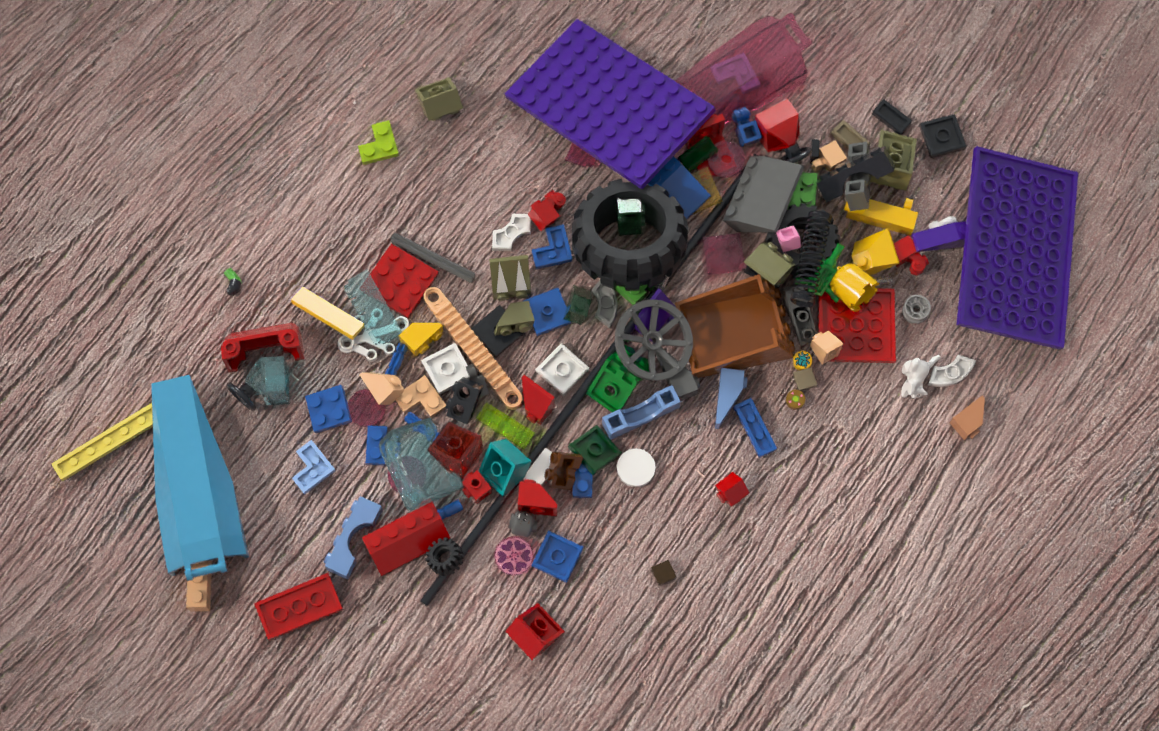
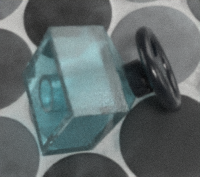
[226,356,290,411]

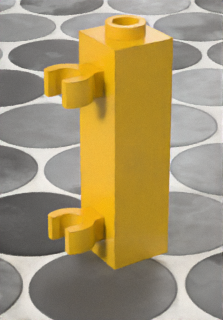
[844,198,918,236]

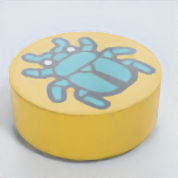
[793,351,812,371]

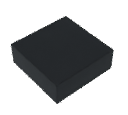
[810,139,820,163]

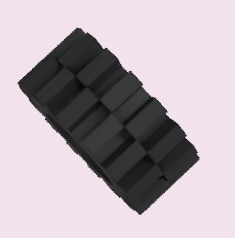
[425,538,464,576]

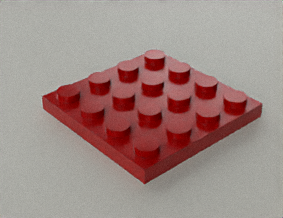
[818,288,896,363]

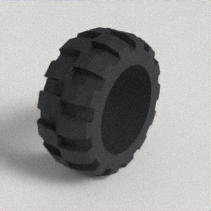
[572,179,688,291]

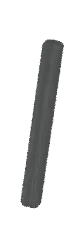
[391,233,476,283]

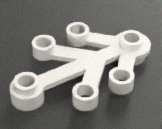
[337,309,409,362]

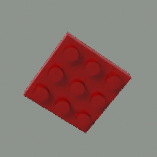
[360,243,439,319]

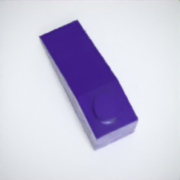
[912,221,966,252]

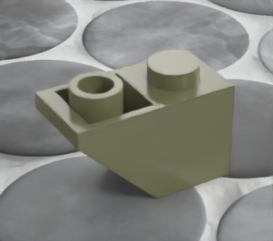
[494,301,535,336]

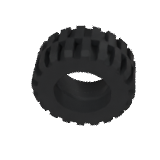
[765,204,840,278]

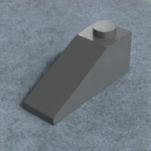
[655,347,700,401]

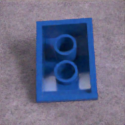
[648,156,711,219]

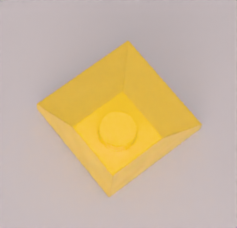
[852,228,899,276]

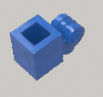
[732,107,762,147]

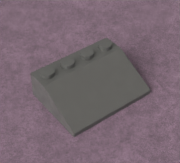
[723,156,804,232]

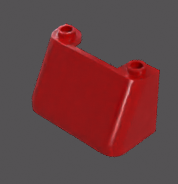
[221,323,305,373]

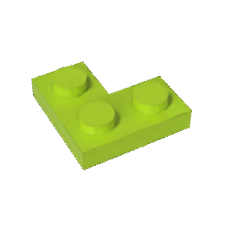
[358,120,399,165]

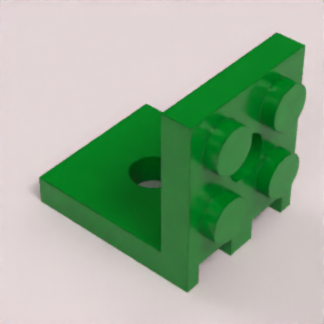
[586,345,649,412]

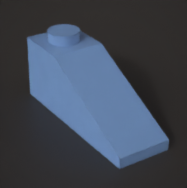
[715,368,747,429]

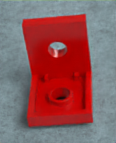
[685,114,737,182]

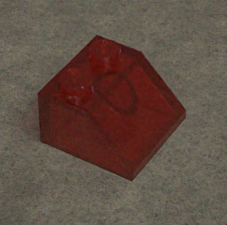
[428,422,484,478]

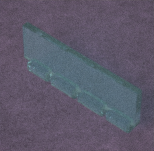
[343,269,402,345]

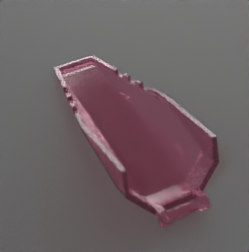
[675,13,812,123]

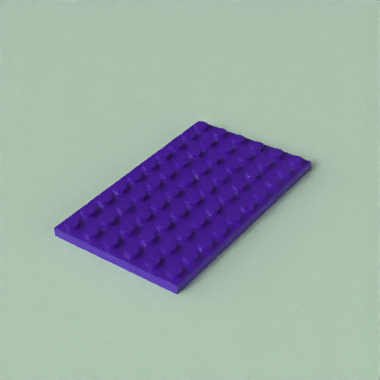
[504,19,716,189]
[956,146,1078,350]

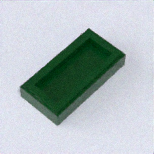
[677,135,719,173]

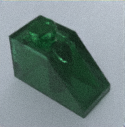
[563,285,592,325]

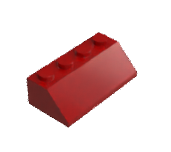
[362,502,450,577]

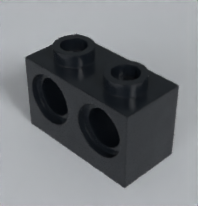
[446,377,484,424]

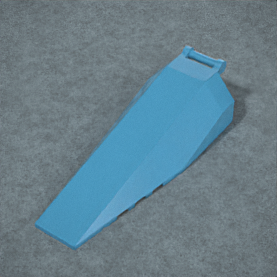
[151,375,249,581]

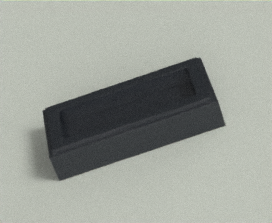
[872,99,912,135]

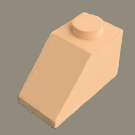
[810,331,843,365]
[360,372,405,405]

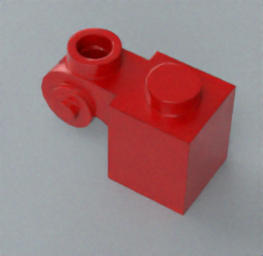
[528,190,566,232]
[894,235,929,276]

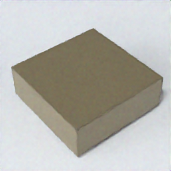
[792,367,817,391]

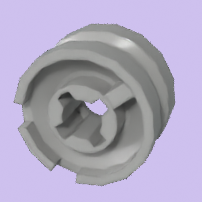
[902,295,931,324]

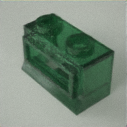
[617,198,645,236]

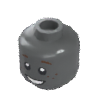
[508,510,538,537]

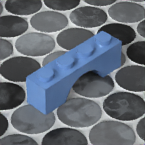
[602,385,681,440]
[324,496,383,580]

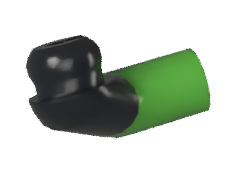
[224,268,242,296]

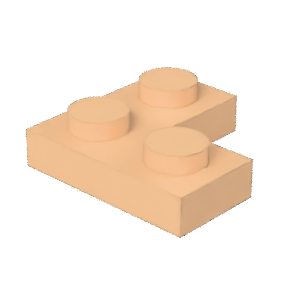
[395,376,446,418]

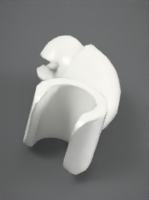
[929,216,957,229]

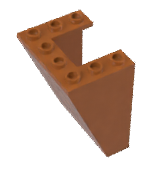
[675,274,795,378]

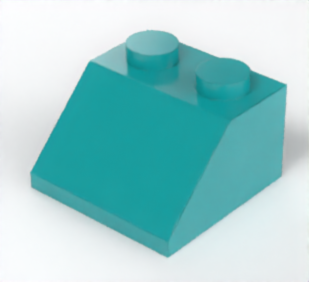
[478,439,532,496]

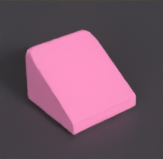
[776,226,801,252]

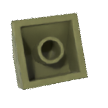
[415,77,463,121]
[744,242,796,285]

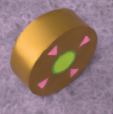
[786,390,805,410]

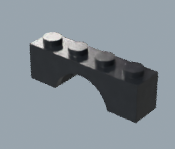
[816,146,895,203]

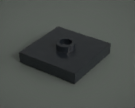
[919,114,967,158]
[471,305,525,357]

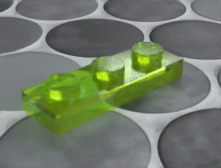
[476,402,535,450]

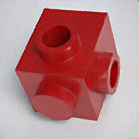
[461,470,492,504]
[714,472,750,507]

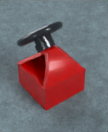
[755,99,812,163]

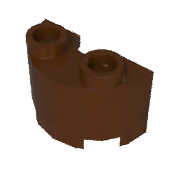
[544,452,583,491]

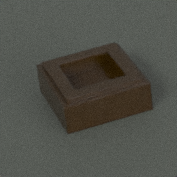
[650,559,677,586]

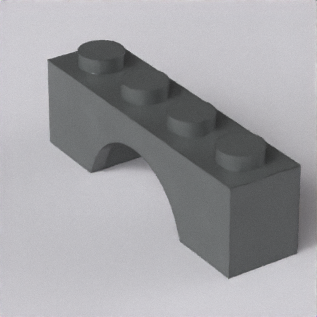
[845,141,871,211]

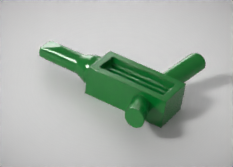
[794,243,845,303]

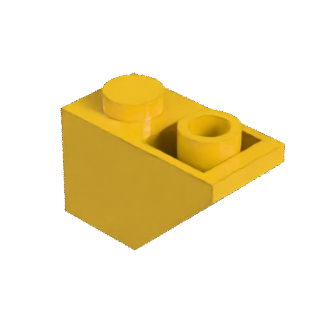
[399,323,443,356]

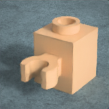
[811,140,847,172]

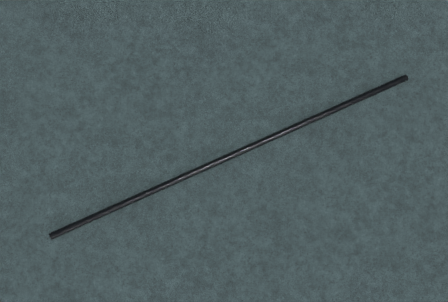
[420,154,758,607]

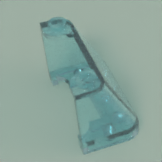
[379,417,463,511]

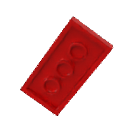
[254,573,343,641]

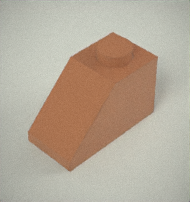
[950,395,985,441]

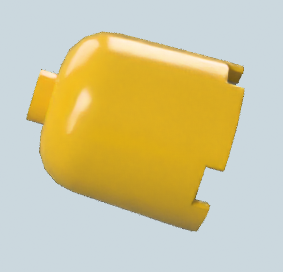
[830,263,879,312]

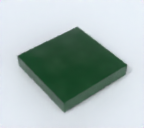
[568,425,622,476]

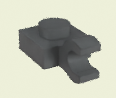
[466,364,489,397]

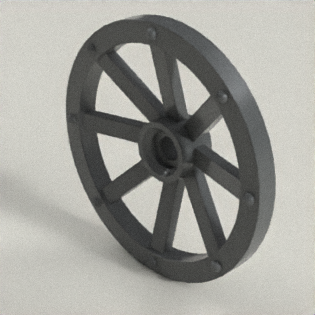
[615,299,693,381]

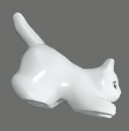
[901,355,940,399]

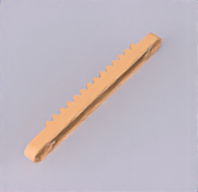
[424,287,522,410]

